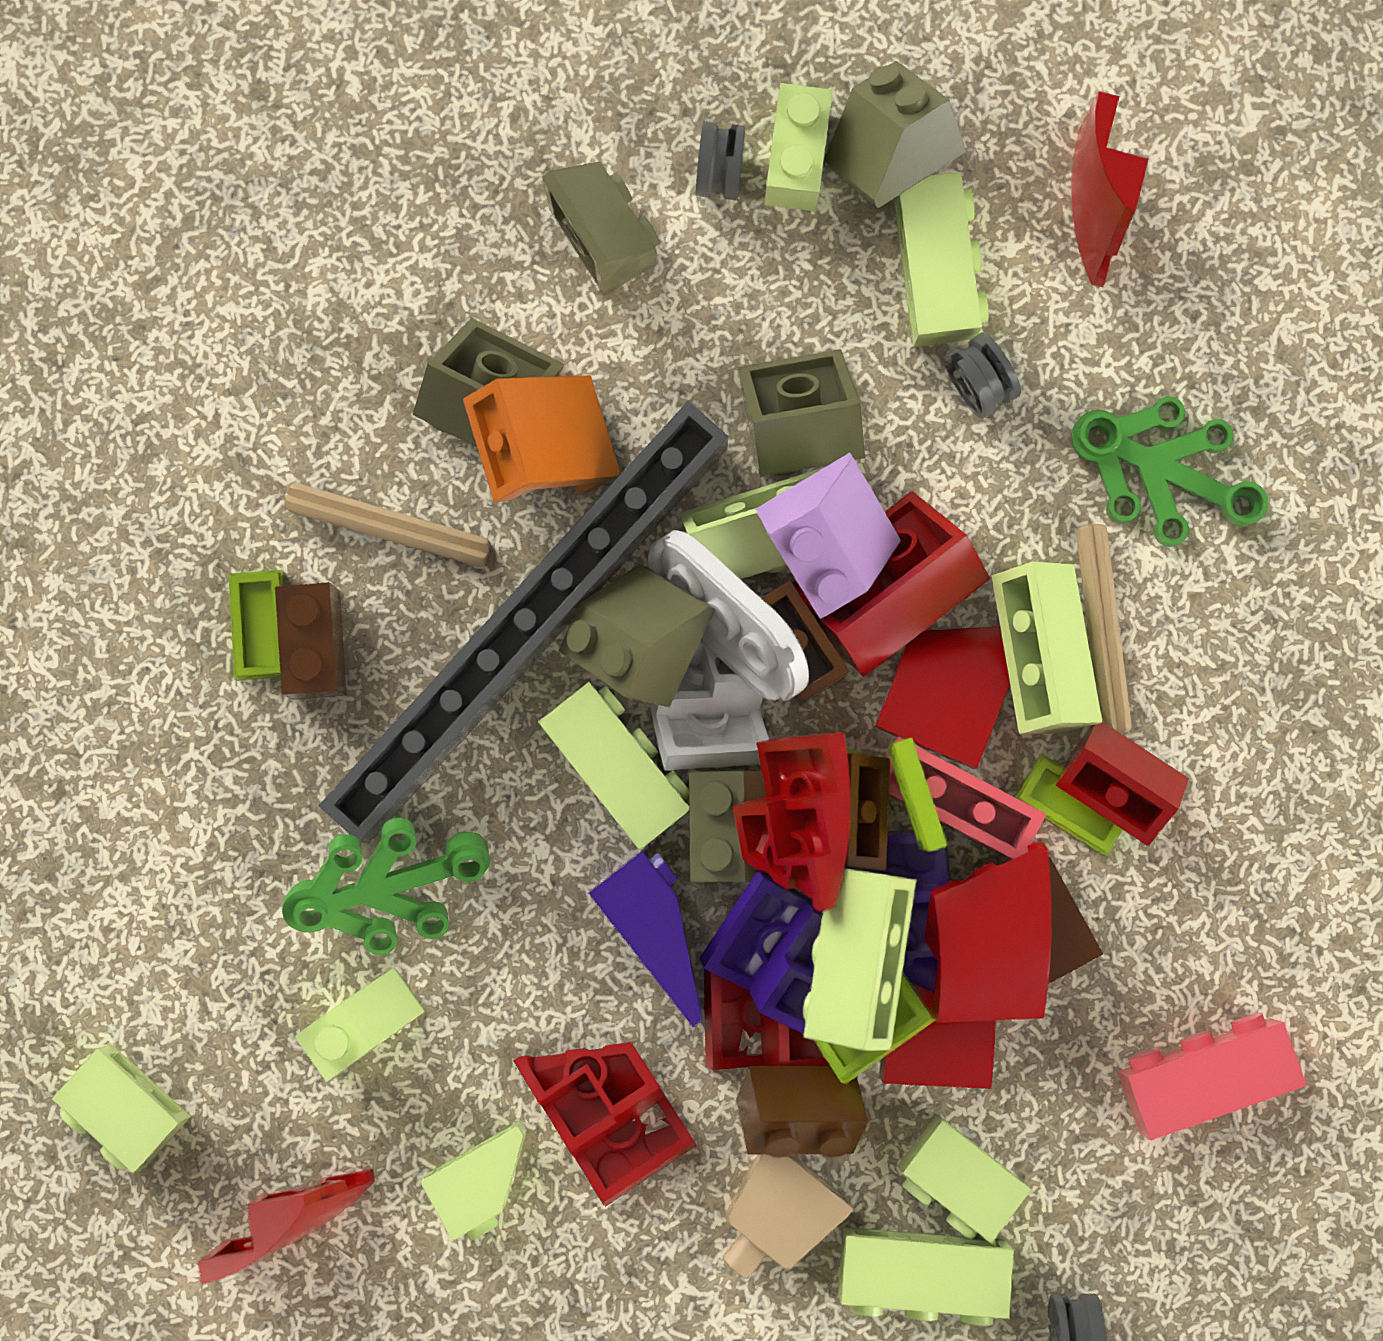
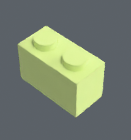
[764,83,833,212]
[52,1044,191,1174]
[898,1114,1032,1243]

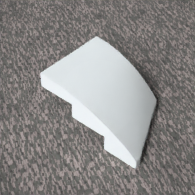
[650,641,769,770]

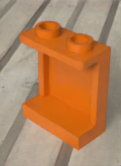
[463,375,621,502]

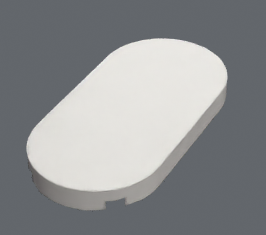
[648,530,809,702]

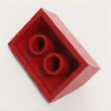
[792,491,990,677]

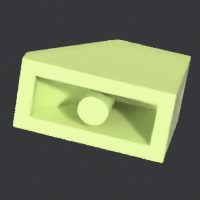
[294,967,425,1082]
[420,1120,527,1241]

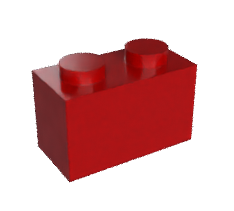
[1055,721,1189,846]

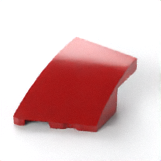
[1071,91,1149,287]
[874,626,1010,769]
[732,732,850,911]
[924,842,1051,1023]
[704,969,830,1070]
[879,983,996,1089]
[513,1042,697,1207]
[197,1169,375,1285]

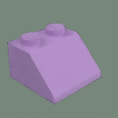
[755,453,901,619]

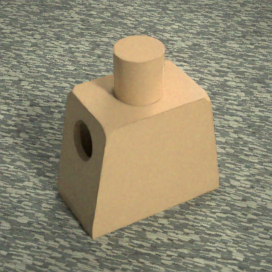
[722,1154,854,1279]

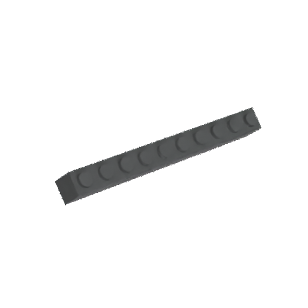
[318,401,729,844]

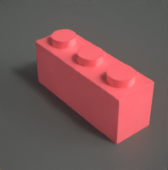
[884,736,1046,861]
[1117,1013,1307,1141]

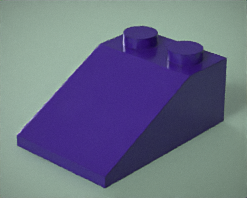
[588,851,702,1027]

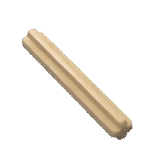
[285,483,491,567]
[1076,524,1132,733]

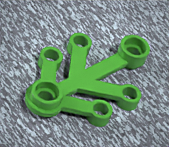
[1071,396,1269,547]
[282,818,490,955]

